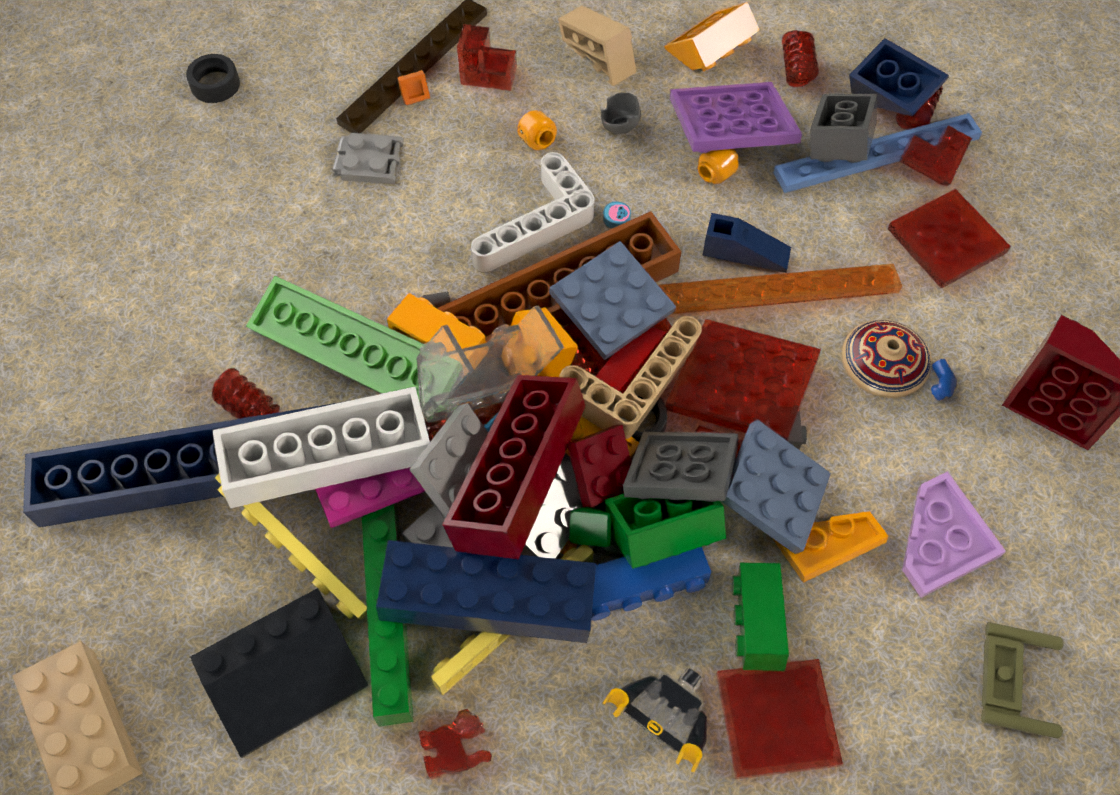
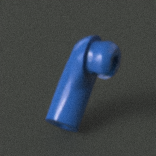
[931,359,957,401]

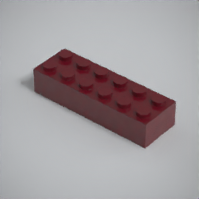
[442,375,586,560]

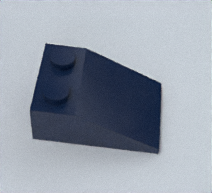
[849,38,949,116]

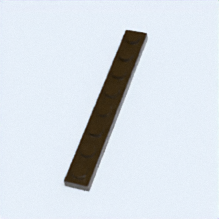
[336,0,487,133]

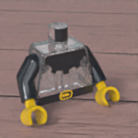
[602,668,707,772]

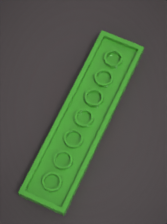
[246,276,464,420]

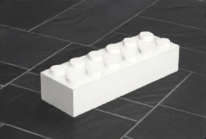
[213,387,430,508]

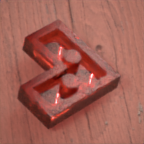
[899,125,972,187]

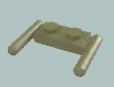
[981,622,1064,738]

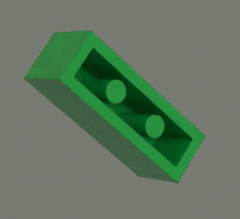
[732,562,789,671]

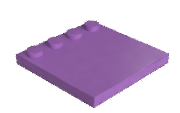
[670,82,802,153]

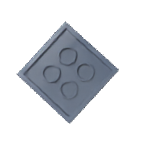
[549,241,676,360]
[721,420,831,554]

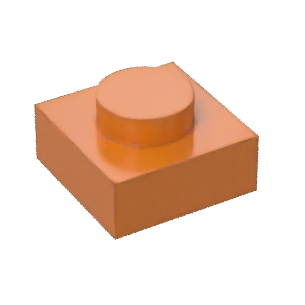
[397,70,430,105]

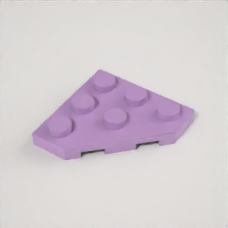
[902,471,1006,598]

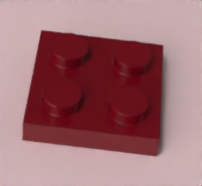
[567,425,632,507]

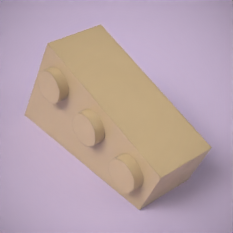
[558,5,637,86]

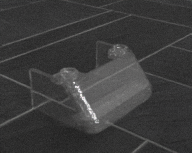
[416,305,564,422]

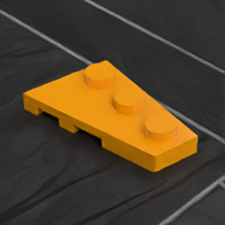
[772,511,889,583]

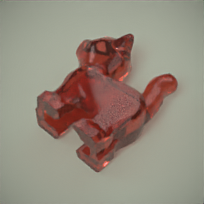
[419,709,492,780]

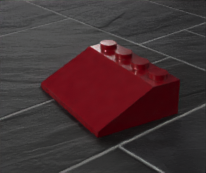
[1002,315,1120,450]

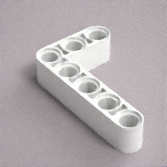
[471,152,594,272]

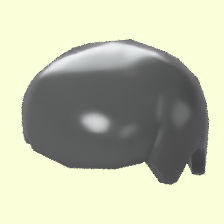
[601,92,641,134]

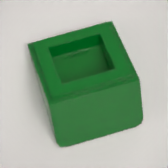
[569,507,611,547]

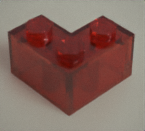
[457,24,517,91]

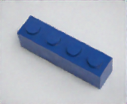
[592,547,711,621]

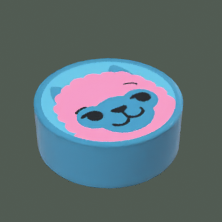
[603,201,631,229]

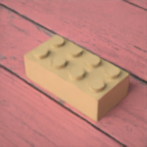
[12,641,142,795]

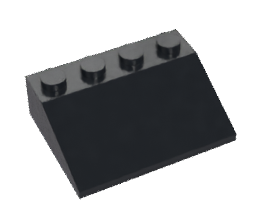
[190,588,369,758]

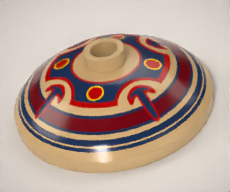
[842,319,932,398]

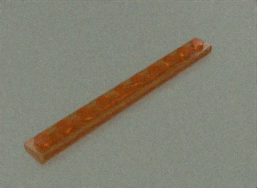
[658,263,902,315]

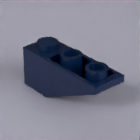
[702,213,792,273]

